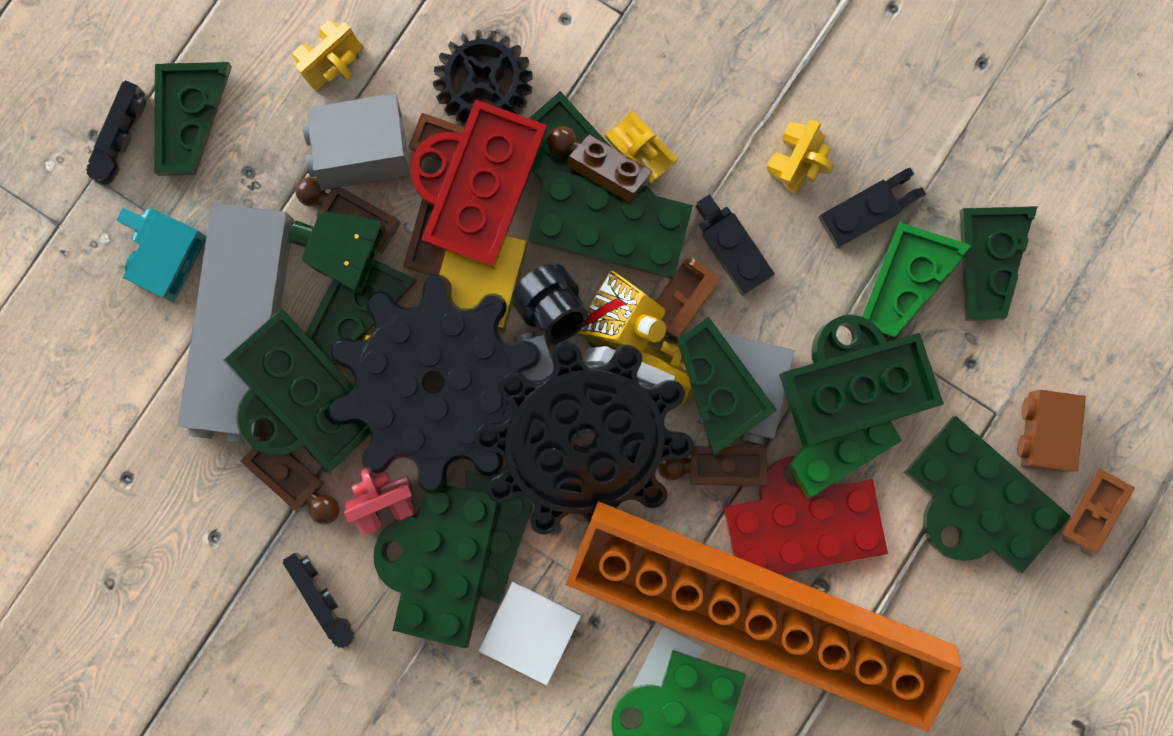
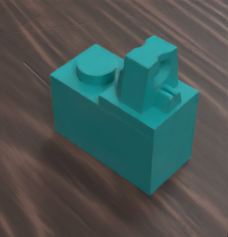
[116,208,207,303]

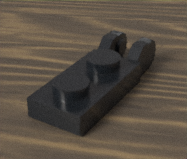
[85,80,146,186]
[818,168,926,249]
[282,553,355,648]

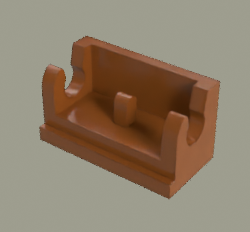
[655,257,722,342]
[1061,468,1135,557]

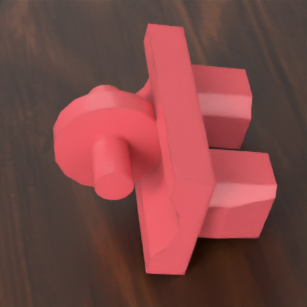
[344,469,414,536]

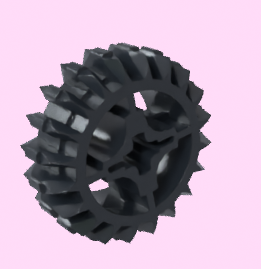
[433,29,533,125]

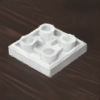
[479,581,581,686]

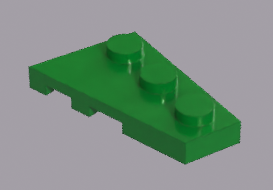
[862,222,972,340]
[787,421,902,499]

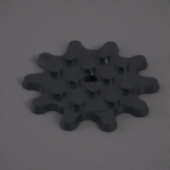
[329,274,540,493]
[474,341,694,535]

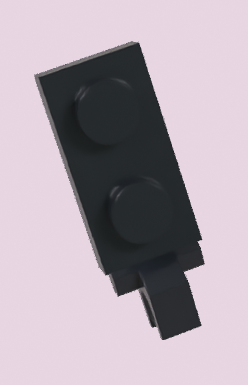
[696,194,775,296]

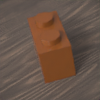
[1017,389,1086,472]

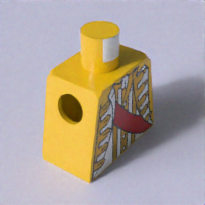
[577,270,666,353]

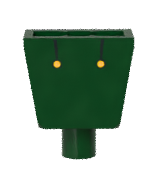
[288,211,386,295]

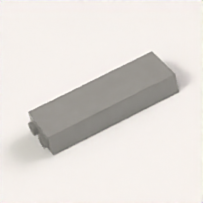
[178,203,294,443]

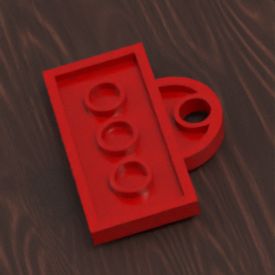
[410,100,547,268]
[723,455,888,574]

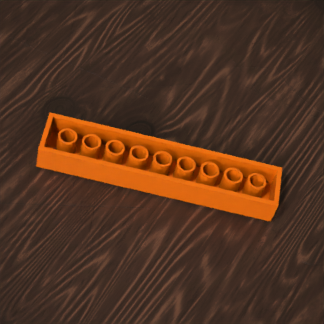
[565,501,962,732]

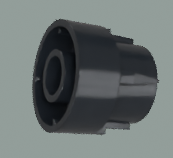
[511,264,589,344]

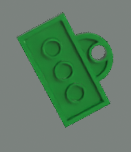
[611,650,746,736]

